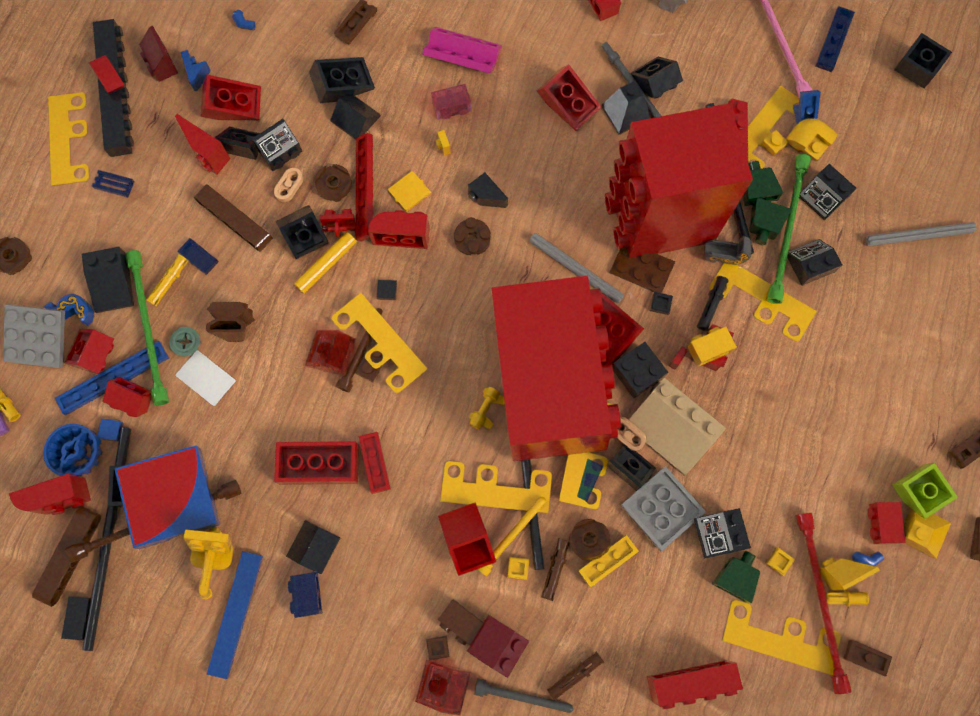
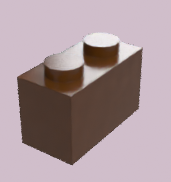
[438,599,483,646]

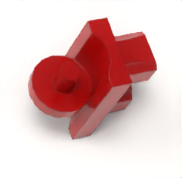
[320,209,356,237]

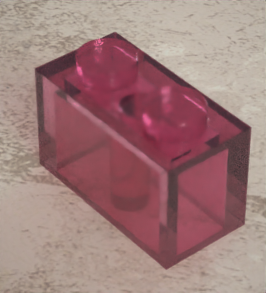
[431,84,472,120]

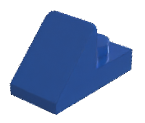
[181,50,210,91]
[793,90,821,124]

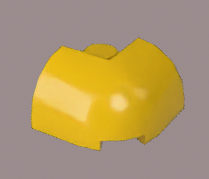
[786,118,838,161]

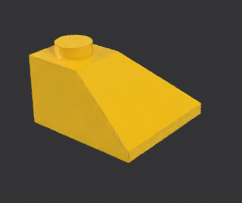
[904,509,951,559]
[819,557,880,590]

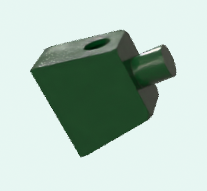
[743,161,783,206]
[749,198,791,245]
[712,551,760,603]

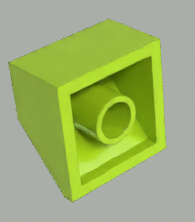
[892,463,958,519]

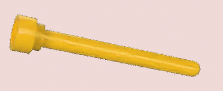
[478,497,546,577]

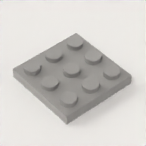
[3,304,65,368]
[620,466,706,552]

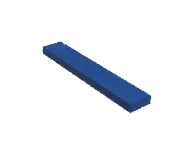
[55,341,169,415]
[207,551,263,679]

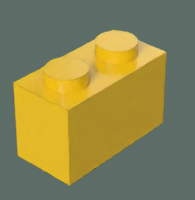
[687,327,737,367]

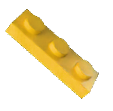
[578,535,639,588]

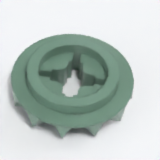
[169,327,201,357]

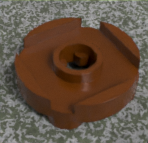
[315,164,352,202]
[454,217,491,255]
[0,237,32,275]
[569,519,611,560]

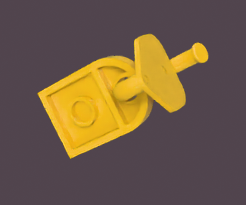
[184,527,234,600]

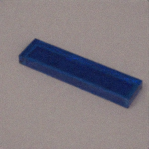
[815,6,855,72]

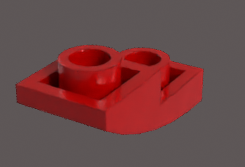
[89,55,125,94]

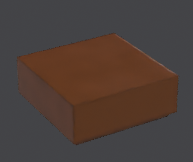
[426,636,450,660]

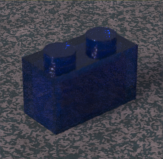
[288,572,323,618]

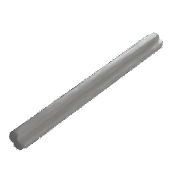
[866,222,977,246]
[530,233,624,303]

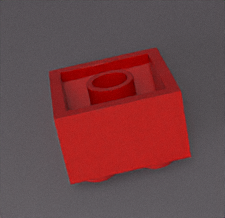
[64,329,114,374]

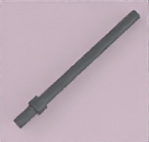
[602,42,661,118]

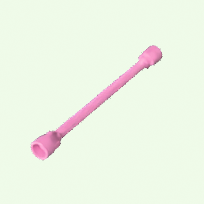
[760,0,812,98]

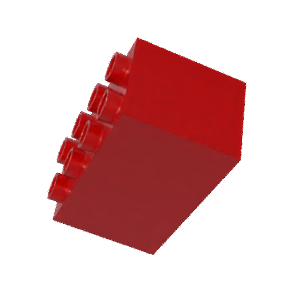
[605,103,753,259]
[491,275,621,461]

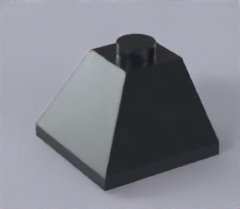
[602,81,650,135]

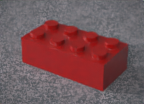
[274,441,359,485]
[647,660,743,709]

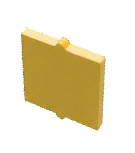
[387,171,431,212]

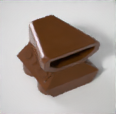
[206,302,255,342]

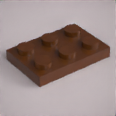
[609,248,675,293]

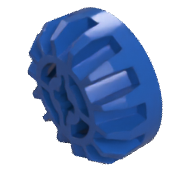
[43,424,102,477]

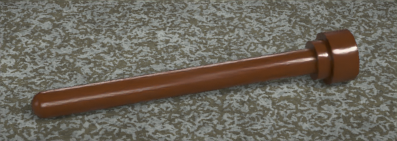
[336,308,383,393]

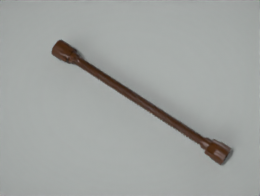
[65,479,242,563]

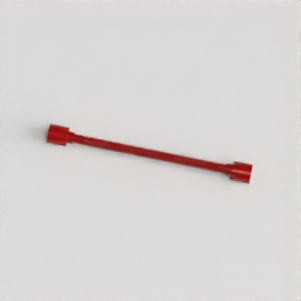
[796,513,852,694]

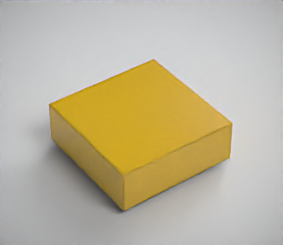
[765,547,795,576]
[507,557,529,580]

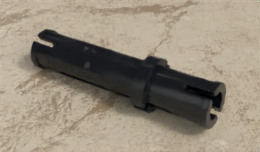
[697,276,729,331]

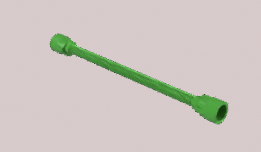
[767,154,811,304]
[125,250,169,406]

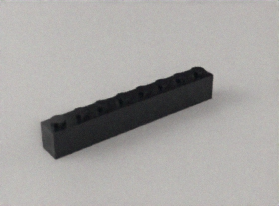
[93,19,134,157]

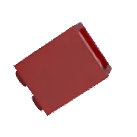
[438,502,497,576]

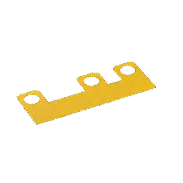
[748,86,799,169]
[48,92,89,186]
[709,263,817,341]
[332,293,427,393]
[559,403,612,509]
[440,461,552,513]
[722,600,841,676]

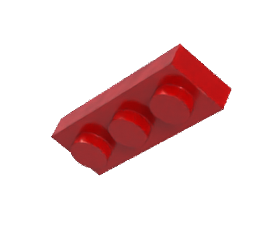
[358,432,391,494]

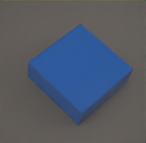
[97,419,123,441]

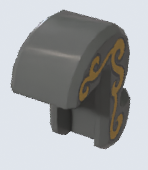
[704,236,752,265]

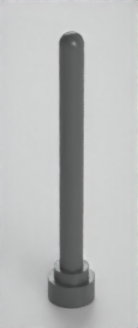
[474,678,573,713]

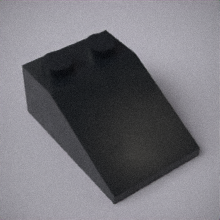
[309,57,375,103]
[82,247,134,313]

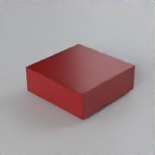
[669,346,688,370]

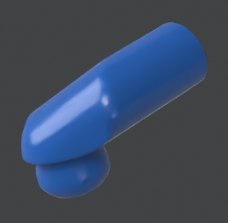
[232,10,256,30]
[852,551,884,566]

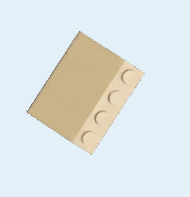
[629,378,726,476]

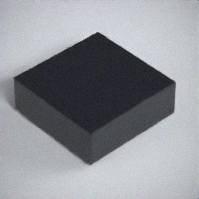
[377,280,397,300]
[650,292,673,315]

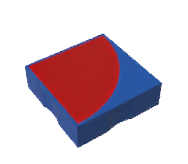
[115,445,220,550]

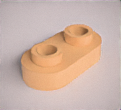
[274,168,303,202]
[617,417,646,451]

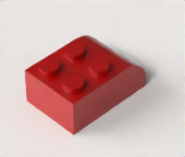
[368,210,430,249]
[9,473,91,515]

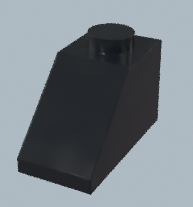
[468,172,508,208]

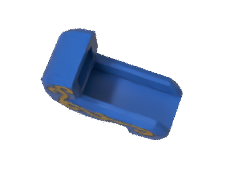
[43,294,94,326]

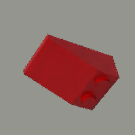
[537,64,602,131]
[201,74,261,120]
[175,114,231,175]

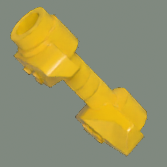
[469,387,505,430]

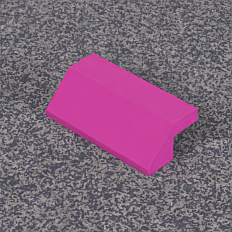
[422,27,502,73]

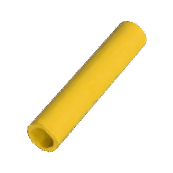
[294,232,357,294]

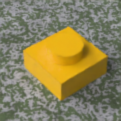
[436,130,451,156]
[761,130,789,156]

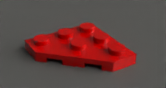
[596,293,644,366]

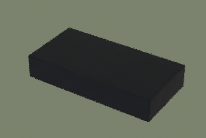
[61,597,91,640]

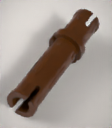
[541,538,570,601]
[547,651,605,700]

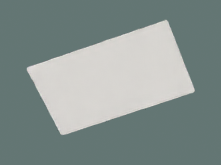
[175,350,236,406]

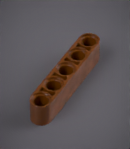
[194,184,273,252]
[32,506,101,607]

